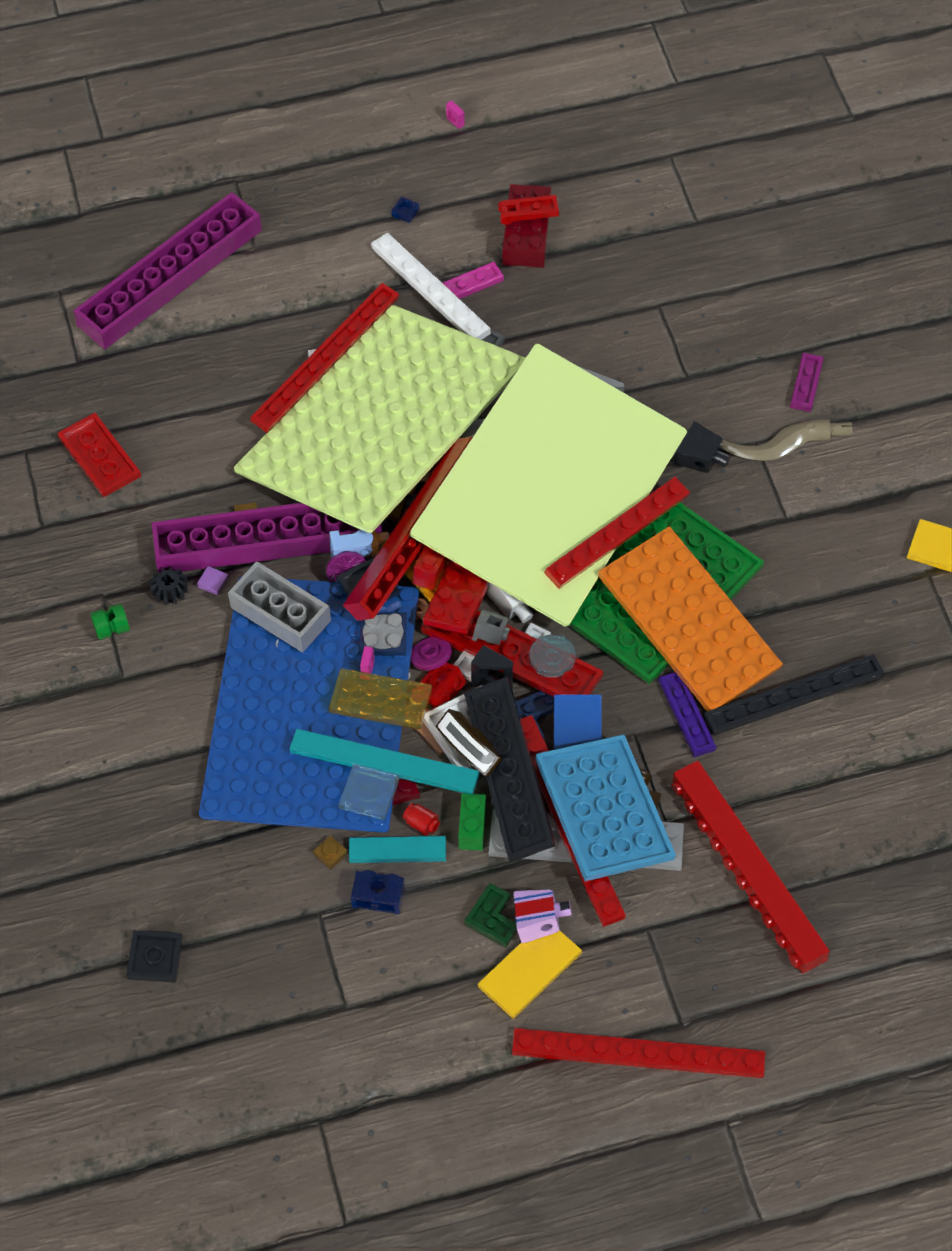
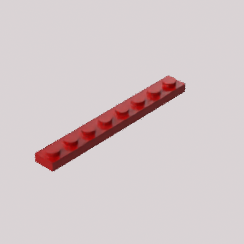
[544,477,690,589]

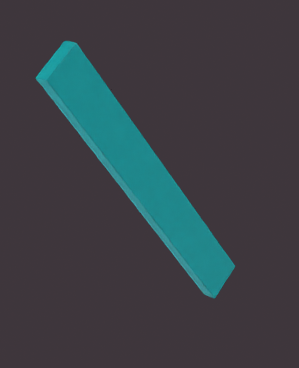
[289,729,479,794]

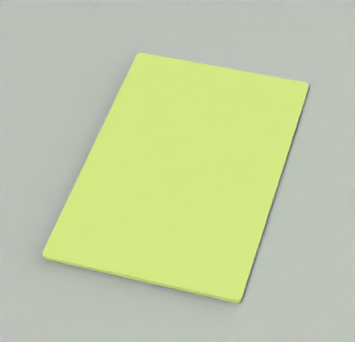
[234,305,525,533]
[410,344,687,626]

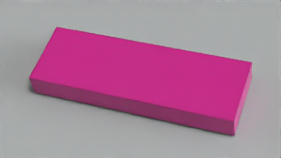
[442,262,504,299]

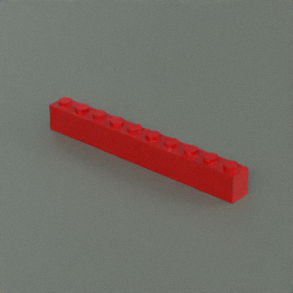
[343,436,473,621]
[671,760,830,974]

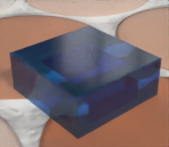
[391,196,420,223]

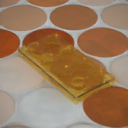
[329,668,432,729]

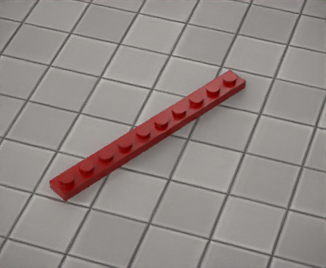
[250,283,399,433]
[521,715,626,927]
[512,1028,765,1078]

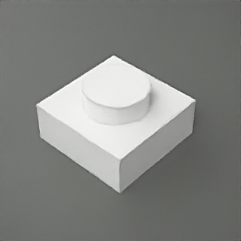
[454,651,475,681]

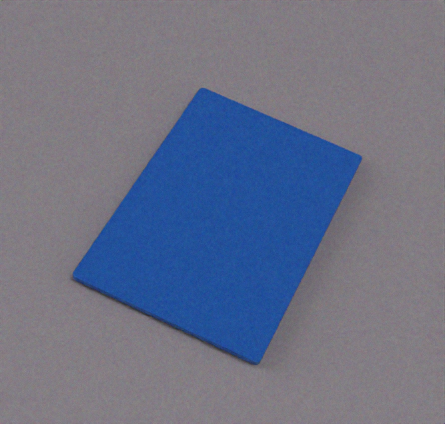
[199,576,419,833]

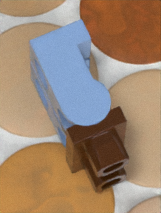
[330,530,389,561]

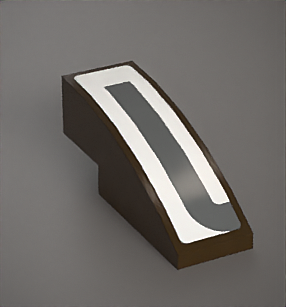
[435,709,502,777]

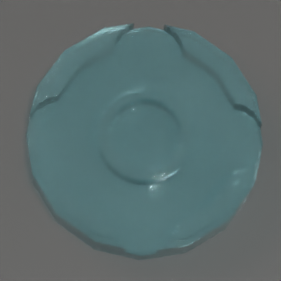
[529,635,576,677]

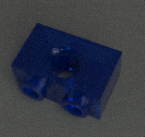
[351,870,405,915]

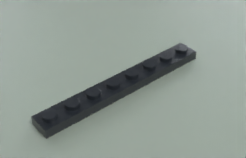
[704,654,884,736]

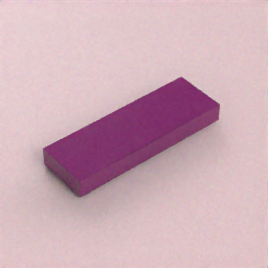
[790,353,824,412]

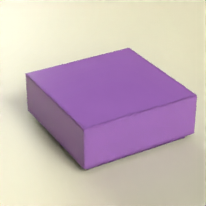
[197,566,229,596]

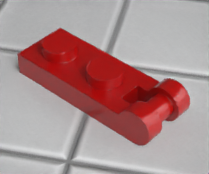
[498,195,559,225]

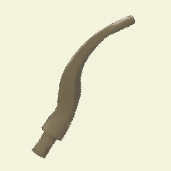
[702,419,852,461]

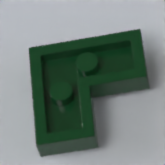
[464,883,518,948]

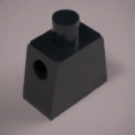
[674,421,731,473]

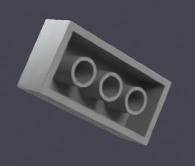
[228,561,331,652]

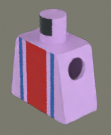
[514,890,572,943]

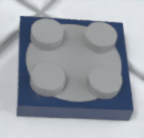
[359,612,407,656]

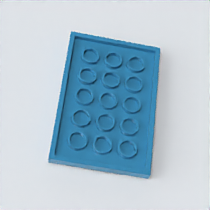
[535,735,676,881]

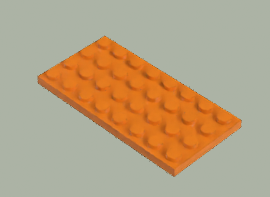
[597,526,783,711]

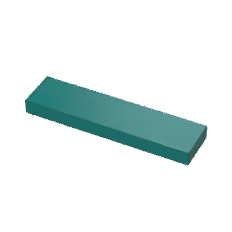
[349,836,446,863]

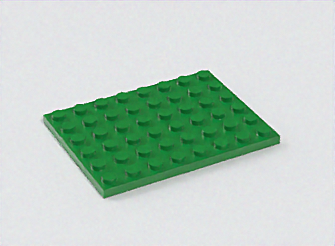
[569,502,765,685]

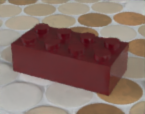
[502,184,551,268]

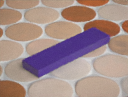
[659,672,716,758]

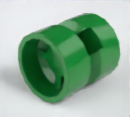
[90,603,130,641]

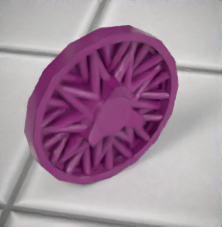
[326,551,366,582]
[411,637,452,670]

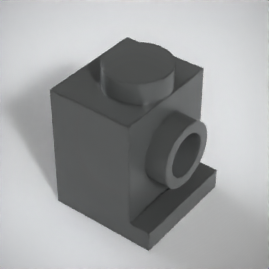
[472,609,510,645]

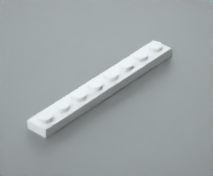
[371,233,491,340]

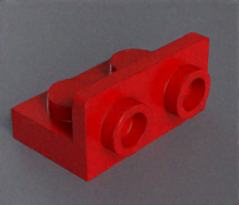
[411,663,466,709]

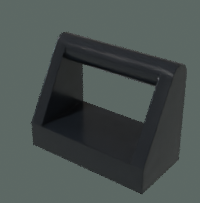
[471,645,513,689]

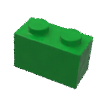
[459,794,486,851]

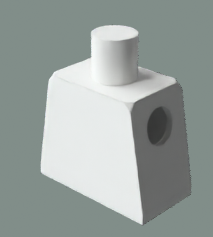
[487,583,533,623]

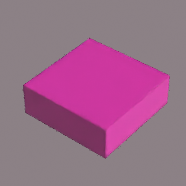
[446,100,465,129]
[360,646,375,679]

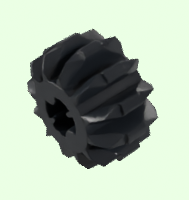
[149,566,188,606]

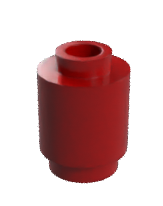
[403,803,440,836]

